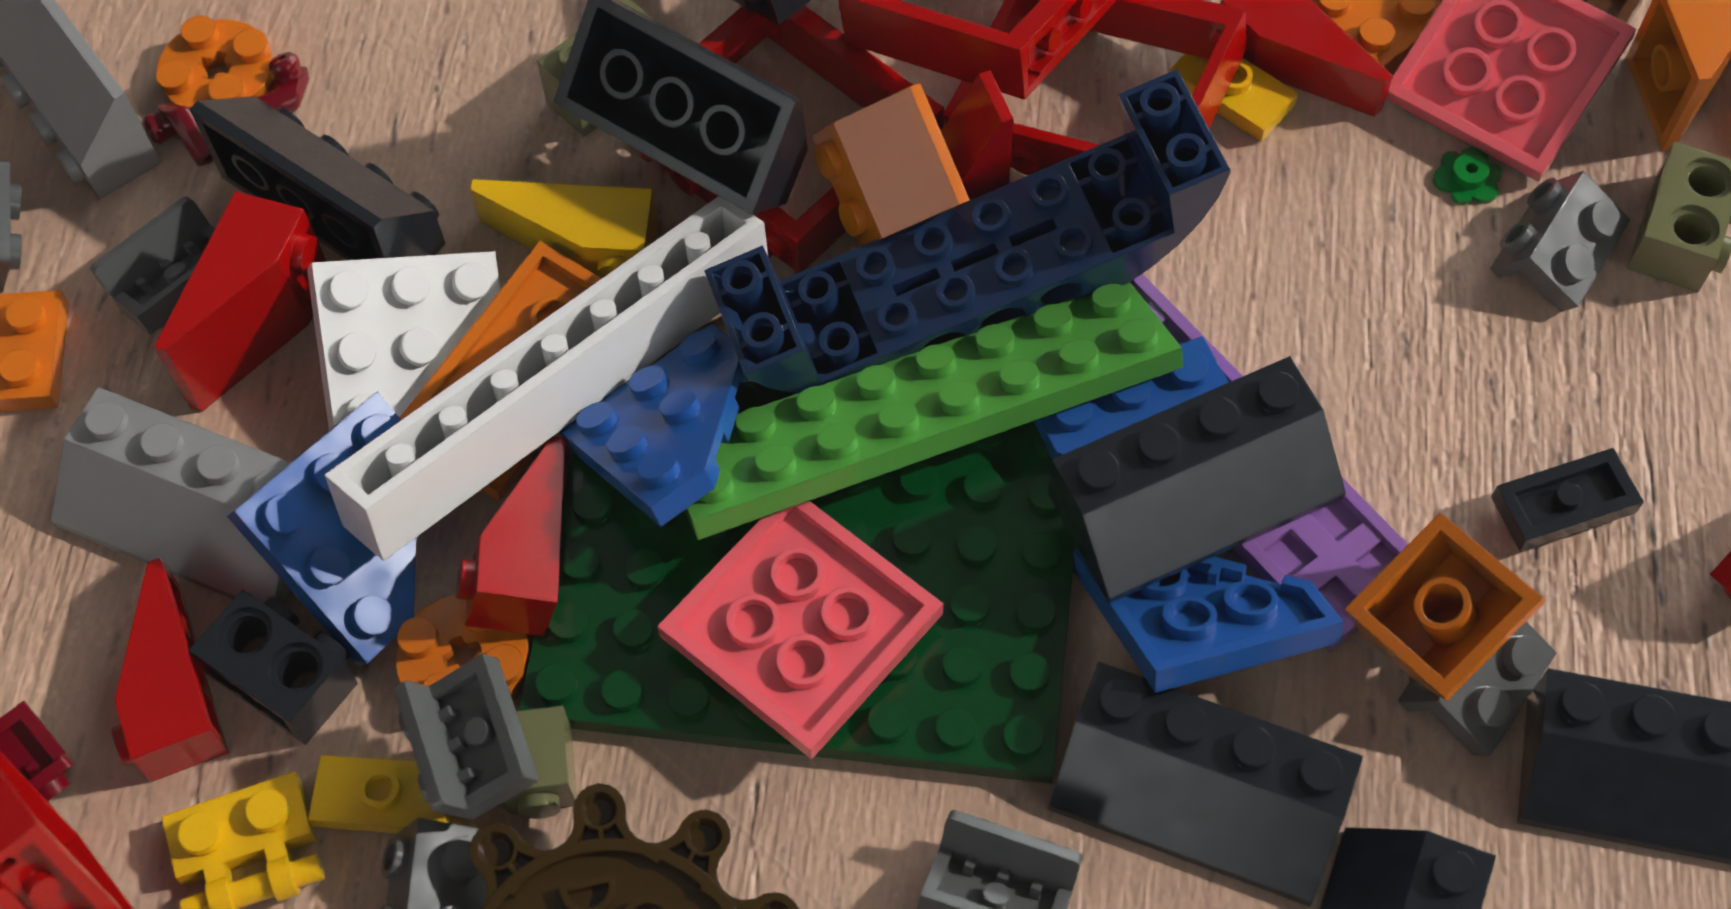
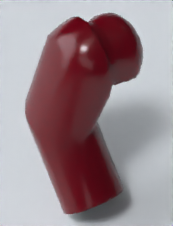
[257,52,309,113]
[142,103,214,166]

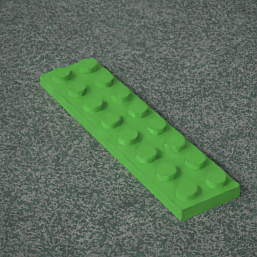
[684,282,1183,540]

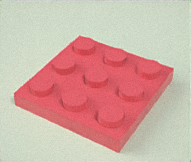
[1386,0,1637,182]
[657,501,943,760]

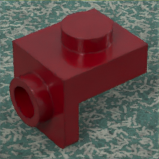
[0,701,76,801]

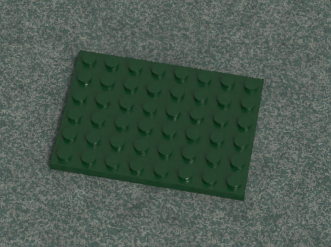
[519,380,1075,784]

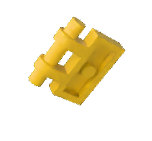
[161,771,325,909]

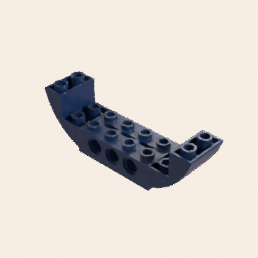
[704,69,1231,393]

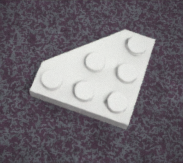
[307,251,501,430]

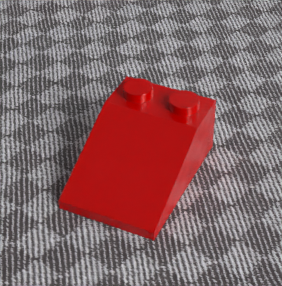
[154,191,327,412]

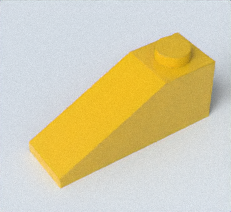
[470,179,658,278]

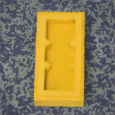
[1169,54,1299,142]
[308,755,451,833]

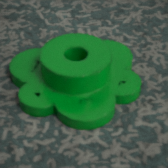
[1433,147,1502,205]

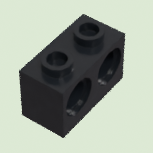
[189,589,358,745]

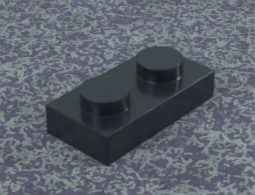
[1491,448,1644,552]

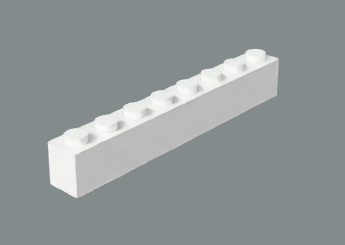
[325,196,768,561]

